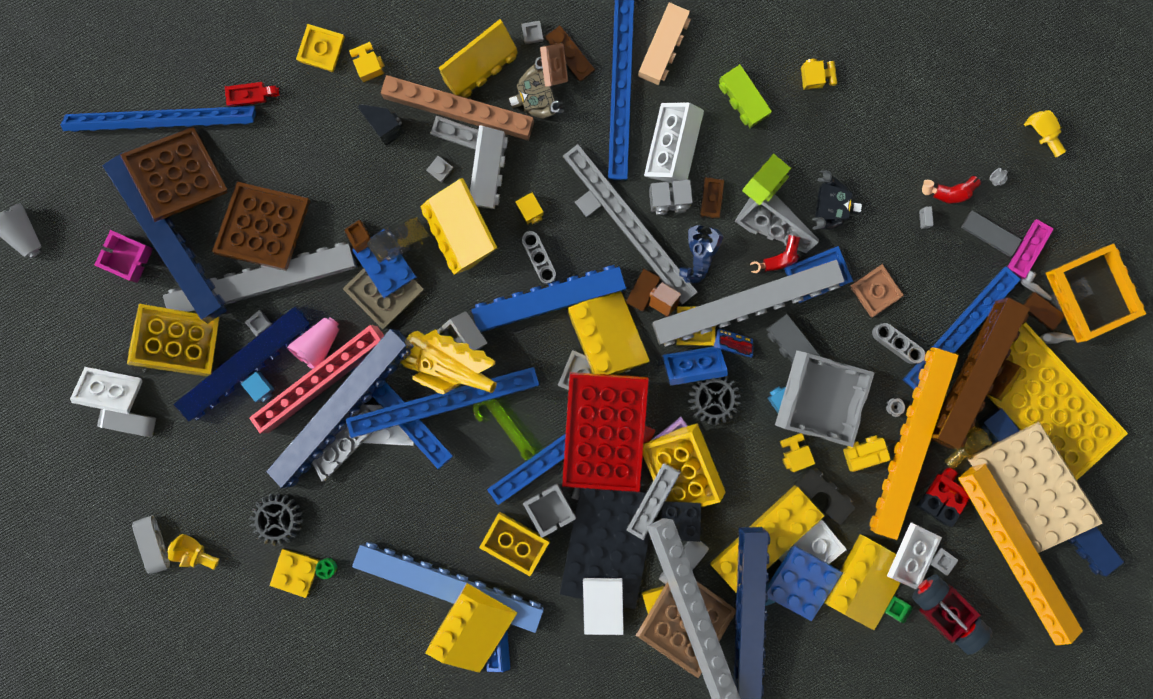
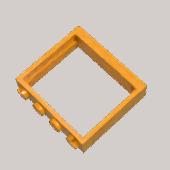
[1046,244,1146,343]

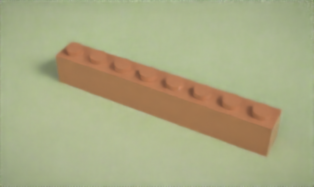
[381,75,534,141]

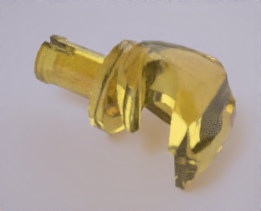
[945,426,992,470]

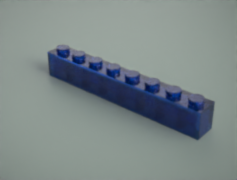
[174,306,312,422]

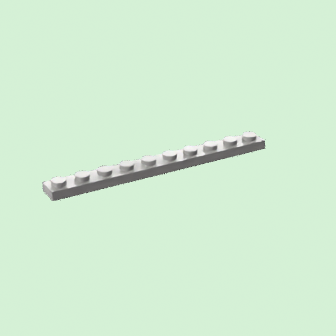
[563,144,697,304]

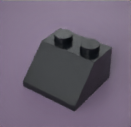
[357,104,404,145]

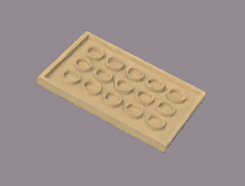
[968,422,1103,553]

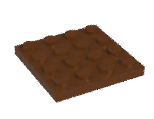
[120,127,228,222]
[212,182,310,271]

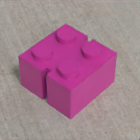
[95,230,153,283]

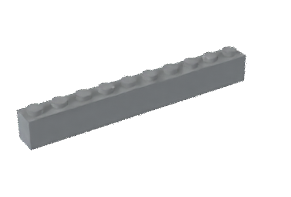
[163,242,358,313]
[652,260,845,347]
[647,518,740,699]

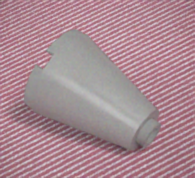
[0,203,42,258]

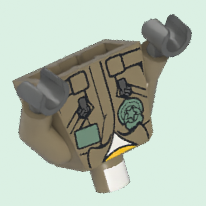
[509,57,564,119]

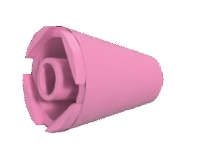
[287,318,339,369]

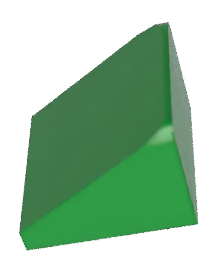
[885,596,913,624]

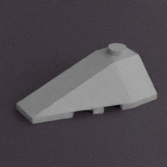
[735,194,819,253]

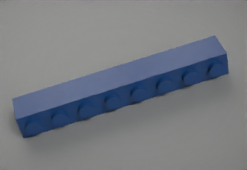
[471,265,626,332]

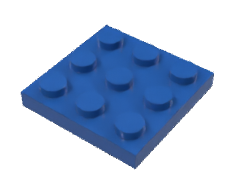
[766,544,843,621]

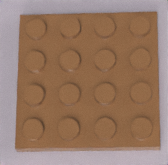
[636,581,736,678]

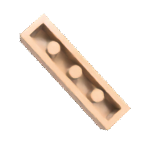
[638,3,691,85]

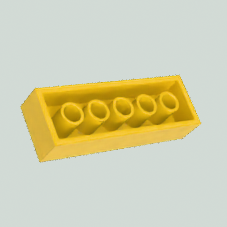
[710,486,824,593]

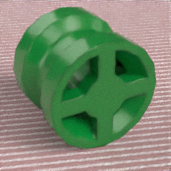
[315,558,338,579]

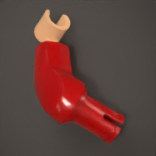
[922,176,981,203]
[750,235,801,273]

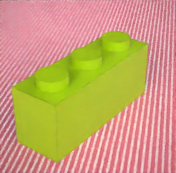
[719,65,772,128]
[742,154,791,205]

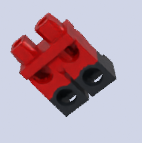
[916,468,970,527]

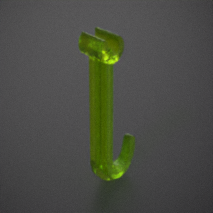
[473,399,536,460]

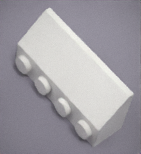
[644,103,704,183]
[470,126,508,209]

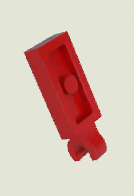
[225,82,280,107]

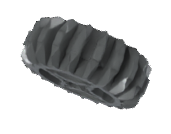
[688,376,741,425]
[250,493,303,546]

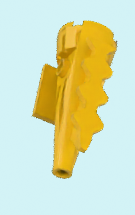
[400,330,497,394]

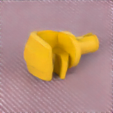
[1024,110,1066,157]
[167,534,220,570]

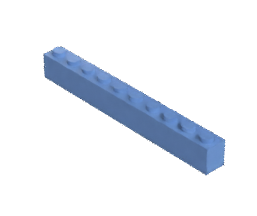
[352,541,544,633]

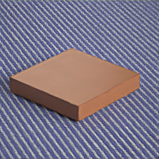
[540,43,568,87]
[850,264,904,317]

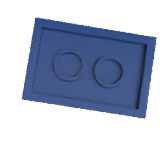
[352,229,417,299]
[784,246,853,303]
[663,347,728,386]

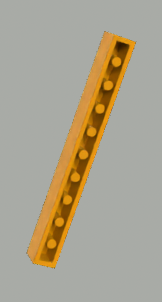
[870,347,959,540]
[958,463,1083,645]

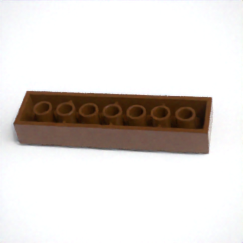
[931,297,1030,449]

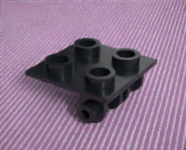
[662,501,701,542]

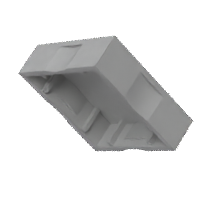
[775,350,874,447]

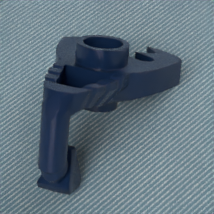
[679,225,724,283]

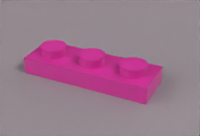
[1008,219,1053,279]

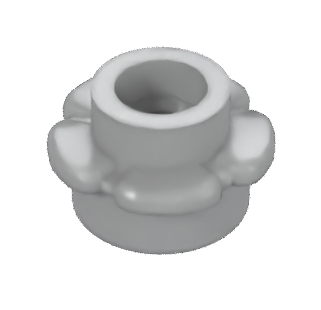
[989,168,1008,186]
[886,398,905,417]

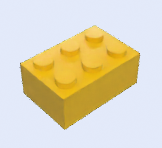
[479,512,550,576]

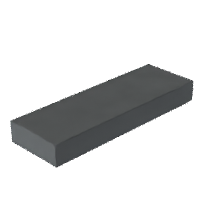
[961,211,1022,257]

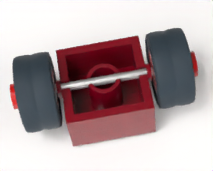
[912,575,992,655]

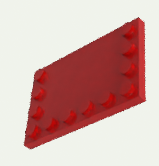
[562,372,649,492]

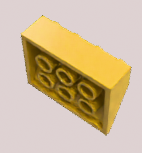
[439,19,518,98]
[421,178,497,275]
[568,291,650,375]
[127,304,219,377]
[643,423,726,507]
[824,534,901,630]
[426,583,517,673]

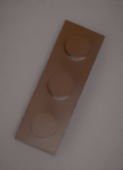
[545,26,595,82]

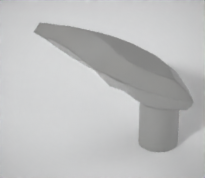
[1020,271,1052,300]
[1040,332,1074,344]

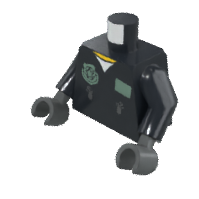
[812,170,862,230]

